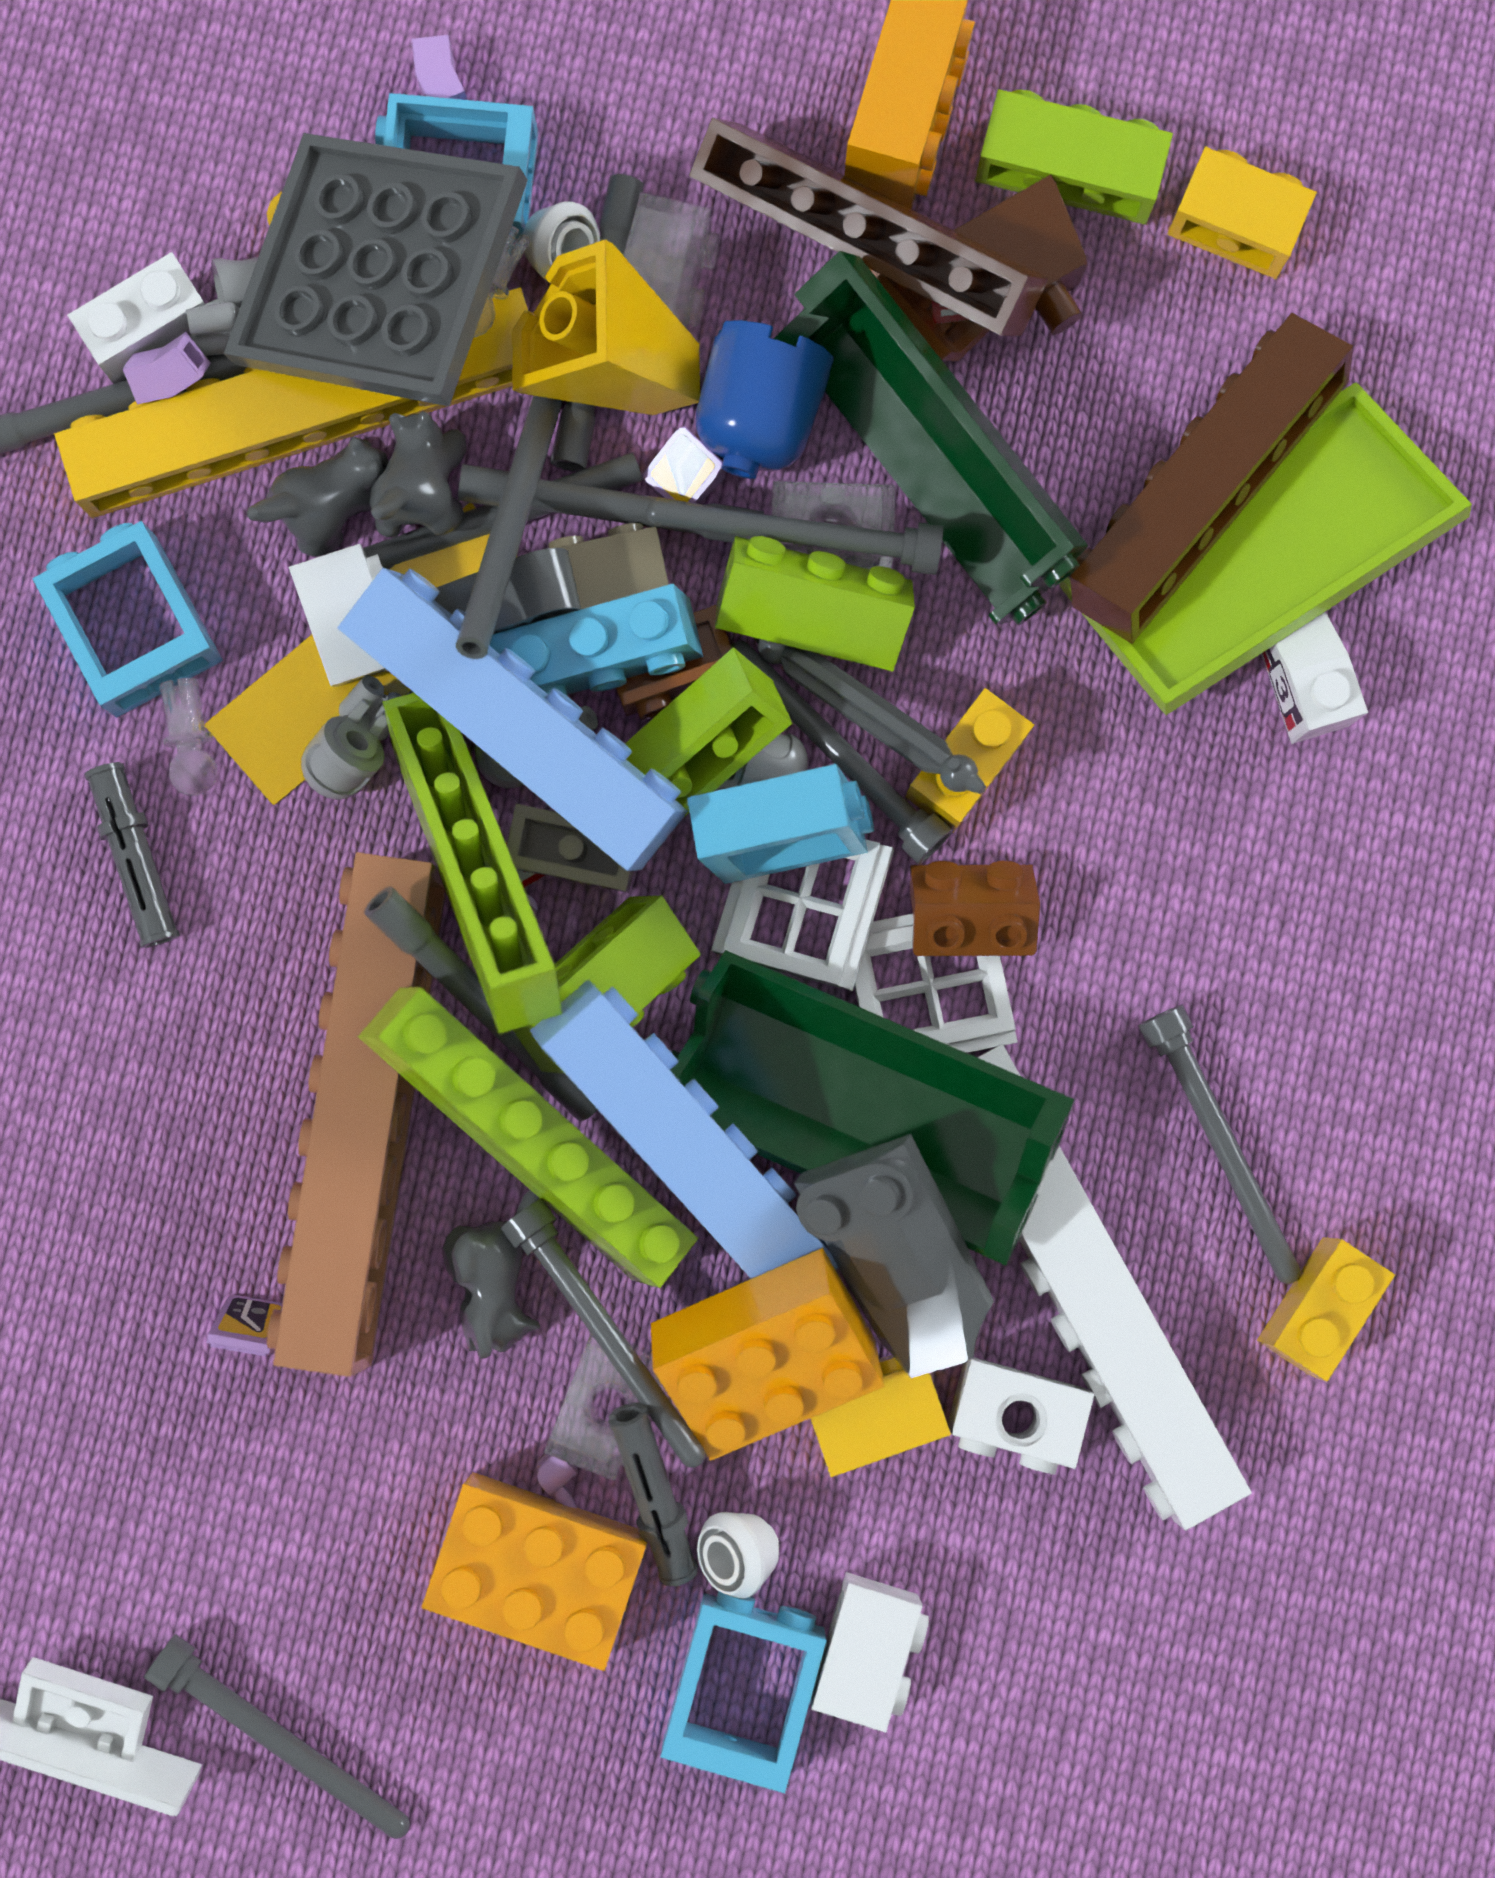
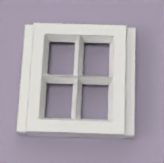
[711,840,894,991]
[854,914,1018,1053]

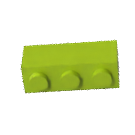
[974,89,1173,225]
[715,536,915,671]
[625,647,792,819]
[513,895,701,1074]

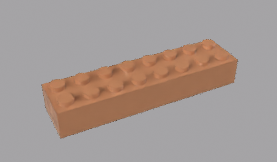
[267,852,446,1377]

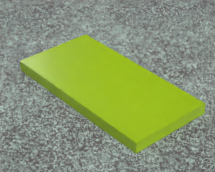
[1059,382,1472,716]

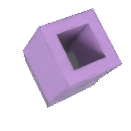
[412,35,467,100]
[123,332,211,404]

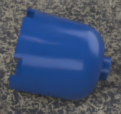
[695,320,834,479]

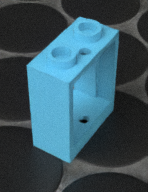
[375,93,538,246]
[32,521,223,718]
[687,764,874,884]
[660,1591,826,1793]

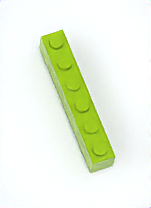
[382,693,562,1034]
[358,987,699,1288]

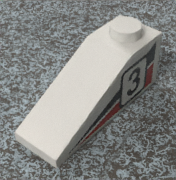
[1261,612,1368,744]

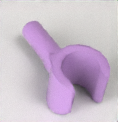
[536,1446,579,1508]

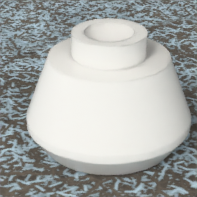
[522,201,600,282]
[697,1512,779,1599]

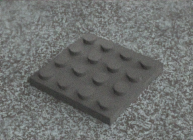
[223,133,528,406]

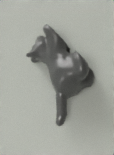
[370,411,467,538]
[247,437,389,557]
[442,1190,540,1359]

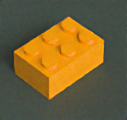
[844,0,975,209]
[651,1248,884,1461]
[421,1472,647,1671]

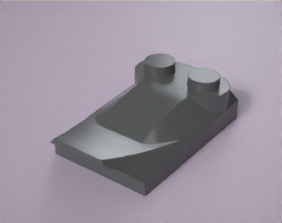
[794,1134,994,1378]

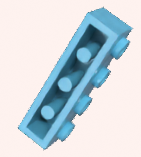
[489,584,704,696]

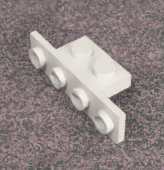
[0,1657,202,1816]

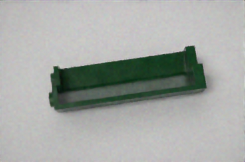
[773,250,1088,626]
[670,950,1075,1266]

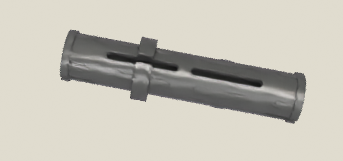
[84,762,180,948]
[608,1402,698,1587]

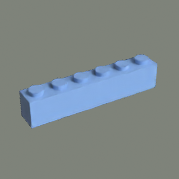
[337,567,688,871]
[530,979,838,1279]

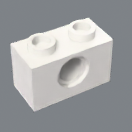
[947,1357,1094,1475]

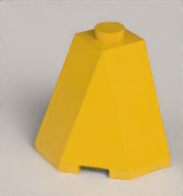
[512,240,700,415]

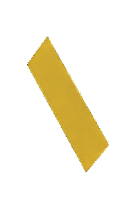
[205,503,517,805]

